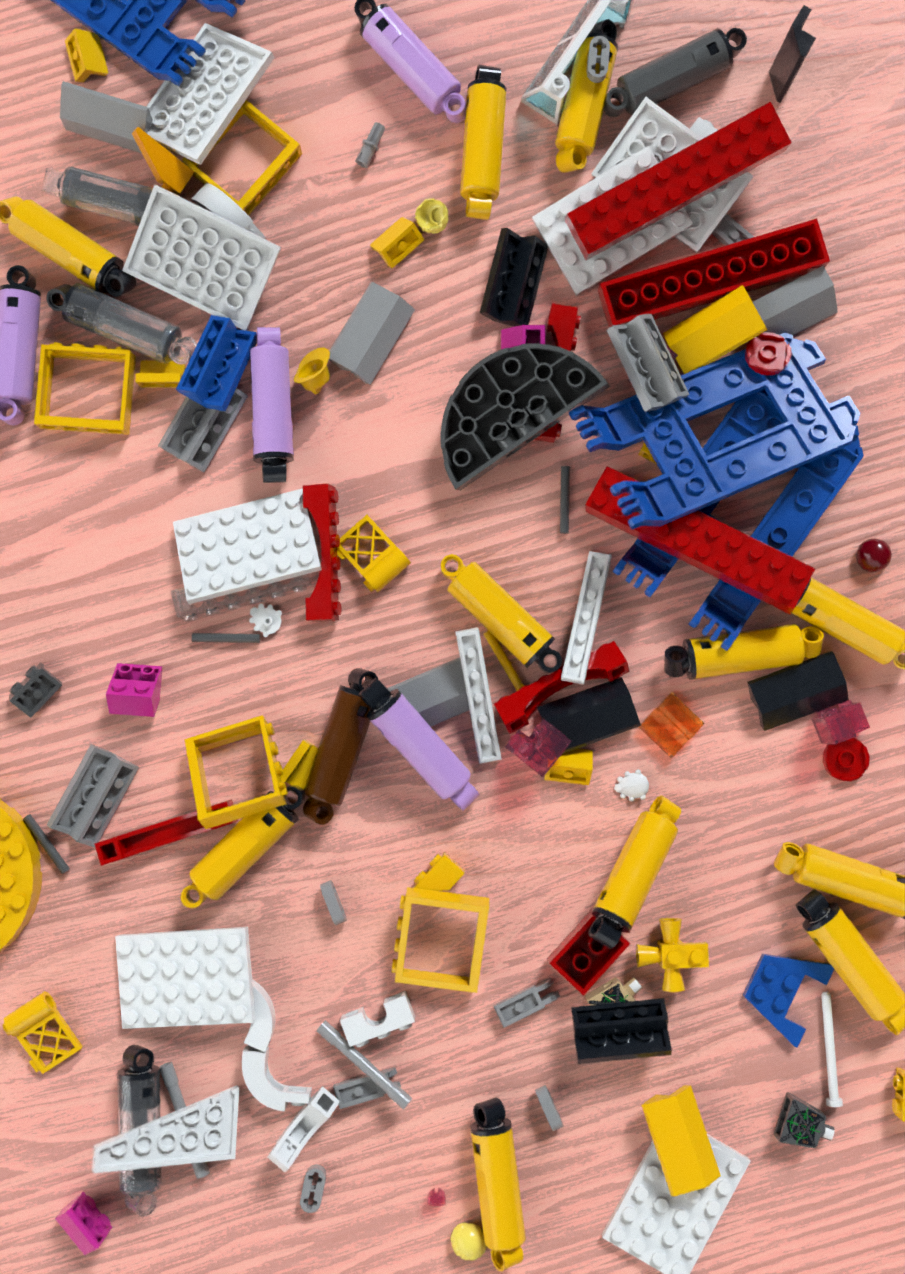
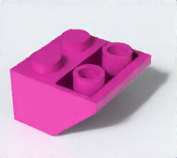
[501,325,546,349]
[106,663,162,717]
[55,1191,112,1255]

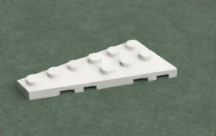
[92,1085,239,1173]

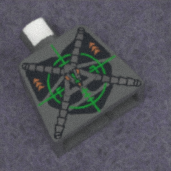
[773,1092,834,1148]

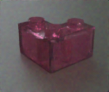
[811,700,870,745]
[505,719,572,777]

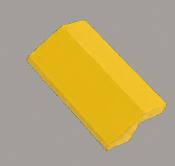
[663,285,767,374]
[641,1085,721,1196]

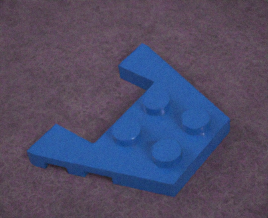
[743,954,834,1048]

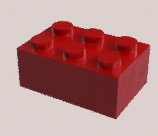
[547,908,630,996]

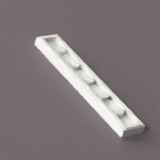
[561,551,612,685]
[455,627,502,764]

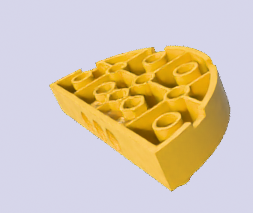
[0,798,42,952]

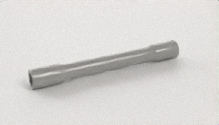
[317,1020,413,1110]
[160,1062,210,1179]

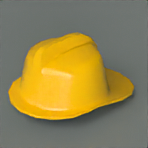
[293,347,330,395]

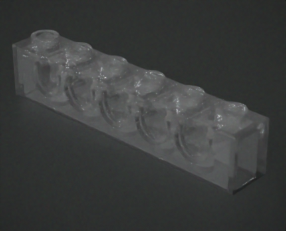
[171,574,311,621]

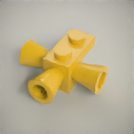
[636,918,709,992]

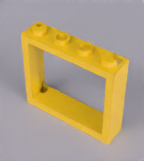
[182,100,302,216]
[34,342,136,435]
[184,715,288,829]
[391,887,489,993]

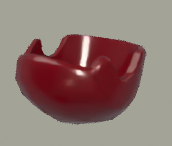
[856,538,892,573]

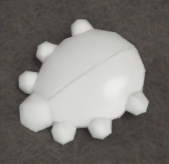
[249,604,282,637]
[614,769,649,802]

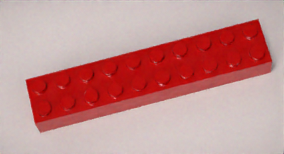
[565,101,792,260]
[598,218,830,328]
[585,466,815,615]

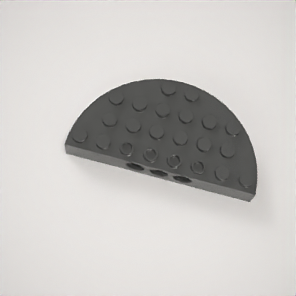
[441,343,610,491]

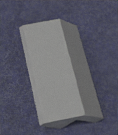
[60,81,153,153]
[753,266,838,337]
[329,282,415,384]
[607,314,690,412]
[158,388,248,472]
[387,657,469,727]
[47,744,139,848]

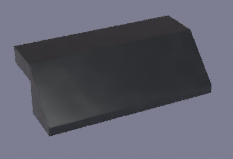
[769,5,816,103]
[480,228,548,327]
[747,651,849,731]
[537,677,641,757]
[571,998,672,1064]

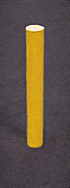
[483,631,524,691]

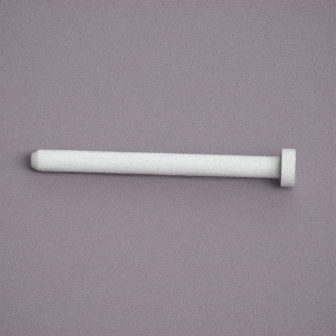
[821,992,843,1107]

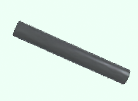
[560,466,570,534]
[192,633,260,643]
[23,814,70,874]

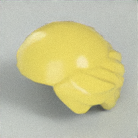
[415,198,448,234]
[451,1222,487,1261]

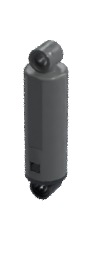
[603,28,747,117]

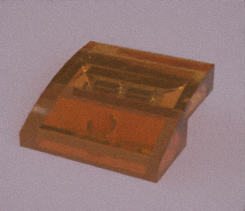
[639,692,705,758]

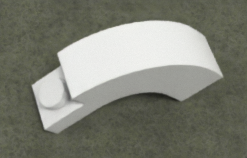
[192,183,265,239]
[244,979,276,1052]
[242,1045,312,1112]
[267,1086,340,1172]

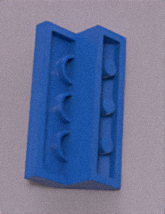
[176,315,257,412]

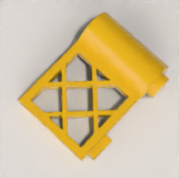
[337,514,411,593]
[2,991,83,1074]

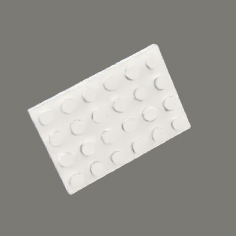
[146,23,275,165]
[591,97,753,253]
[532,145,693,296]
[122,185,282,331]
[173,488,322,604]
[115,927,256,1029]
[601,1134,751,1274]

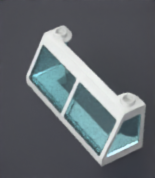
[521,0,633,125]

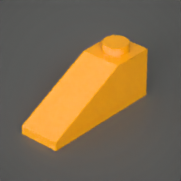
[132,127,194,195]

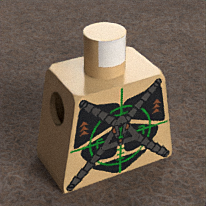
[585,977,643,1005]

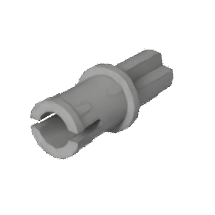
[355,122,385,168]

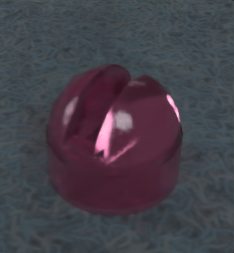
[427,1188,446,1206]

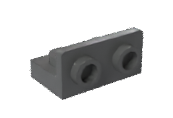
[9,662,62,718]

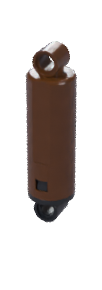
[303,668,378,825]

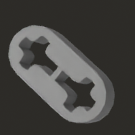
[586,36,610,83]
[320,880,347,925]
[535,1085,564,1131]
[300,1164,326,1213]

